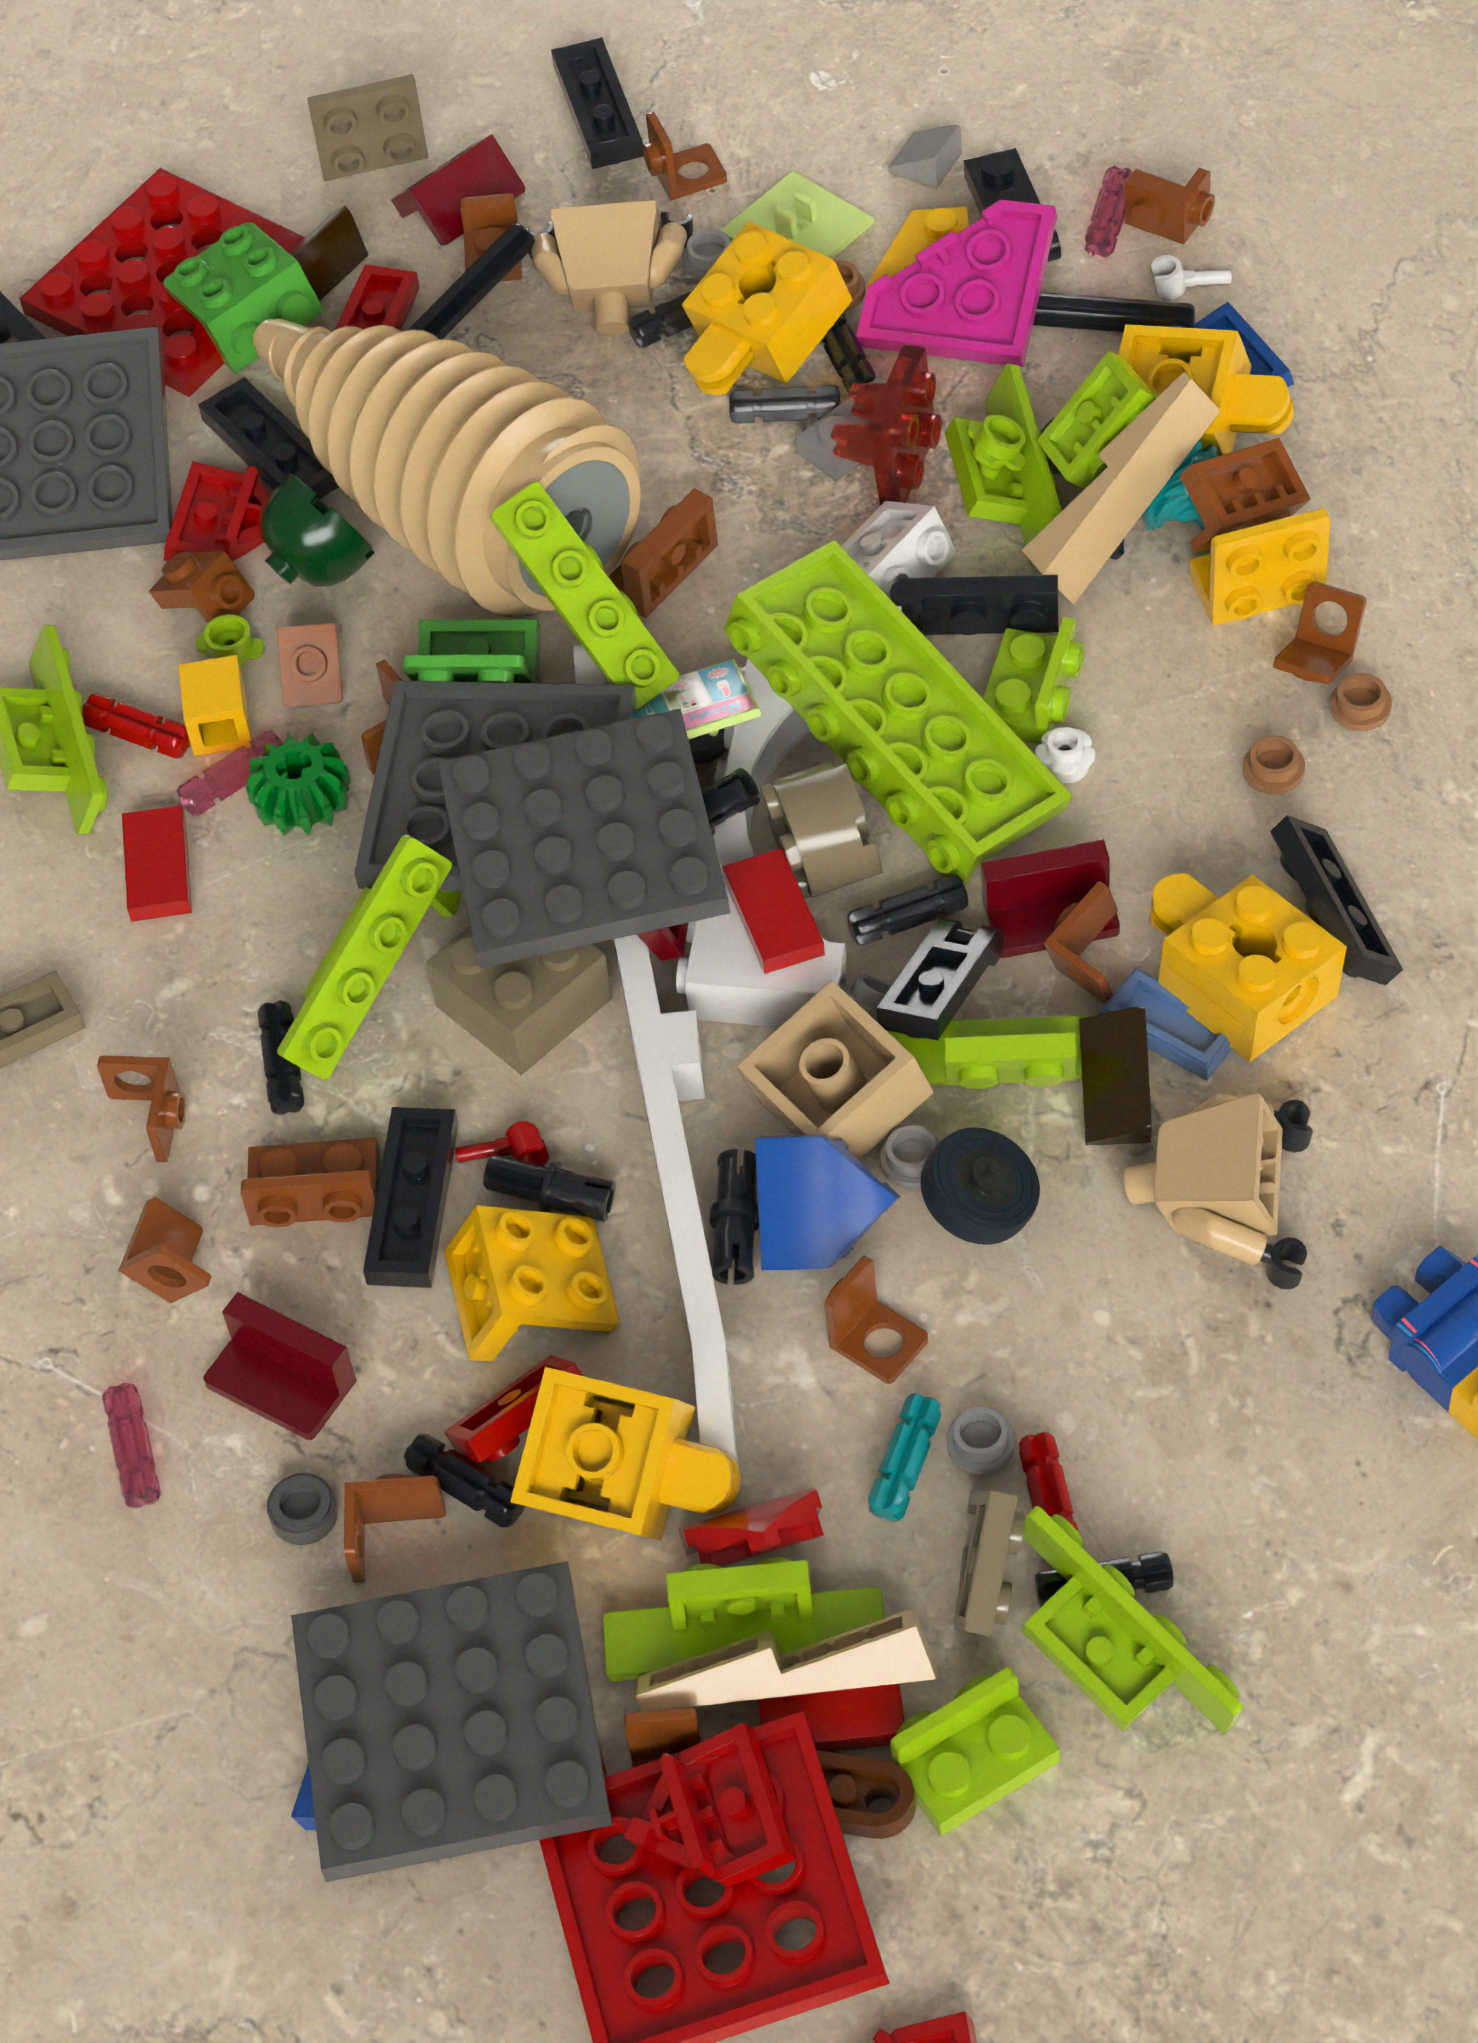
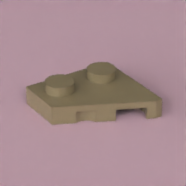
[954,1490,1025,1637]

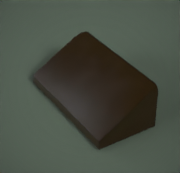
[289,206,368,302]
[1079,1006,1152,1146]

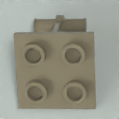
[307,74,428,181]

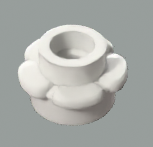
[1035,727,1096,783]

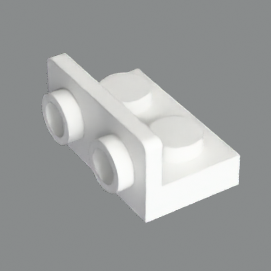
[841,501,956,598]

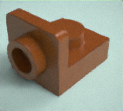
[460,194,522,281]

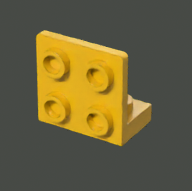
[1189,508,1331,625]
[444,1205,620,1362]

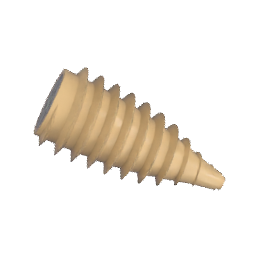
[253,319,641,617]

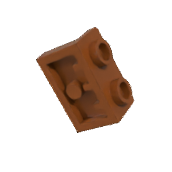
[1179,438,1311,553]
[608,488,718,618]
[241,1137,380,1227]

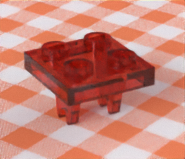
[830,344,942,506]

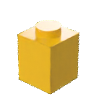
[178,655,253,757]

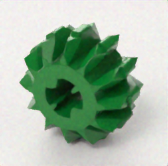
[246,733,351,836]

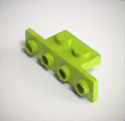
[945,363,1062,566]
[489,482,680,710]
[0,625,108,834]
[277,835,452,1080]
[886,1014,1098,1089]
[1021,1506,1244,1734]
[603,1557,885,1682]

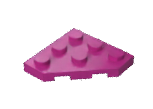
[856,200,1057,367]

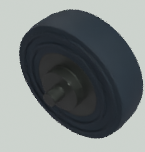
[920,1127,1040,1245]

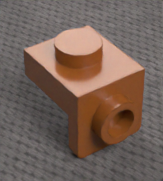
[1125,168,1215,245]
[149,551,255,623]

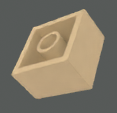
[736,980,934,1161]

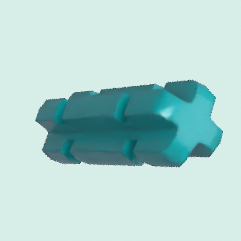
[868,1393,941,1522]

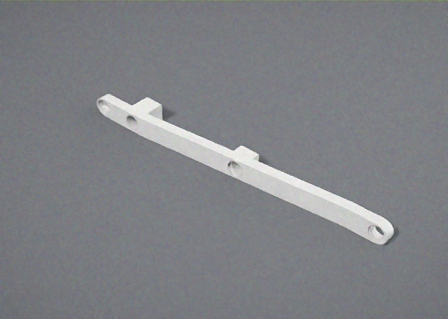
[573,644,739,1468]

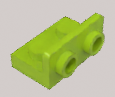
[1037,350,1159,489]
[983,617,1085,744]
[890,1667,1060,1836]

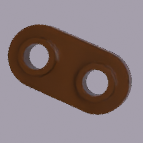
[817,1750,916,1839]

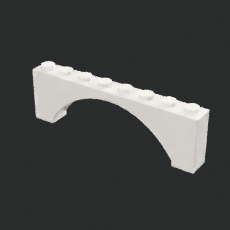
[676,606,902,1027]

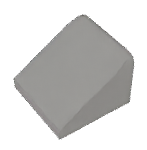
[889,125,962,188]

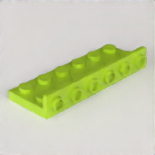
[724,540,1073,885]

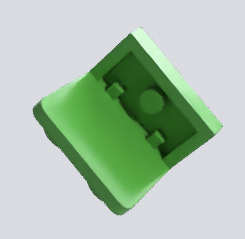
[163,222,324,374]
[403,619,540,683]

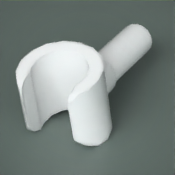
[1151,255,1232,301]

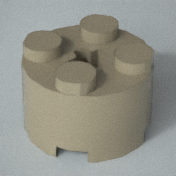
[760,757,883,899]

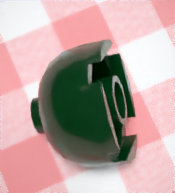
[260,473,375,587]

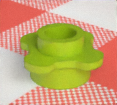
[966,414,1026,471]
[196,614,265,667]

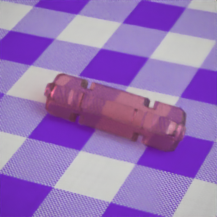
[1085,165,1133,258]
[177,730,284,817]
[102,1382,161,1508]

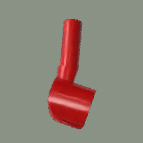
[455,1121,549,1166]

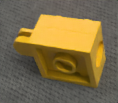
[682,220,853,396]
[1118,324,1294,456]
[1149,873,1347,1062]
[510,1367,741,1541]

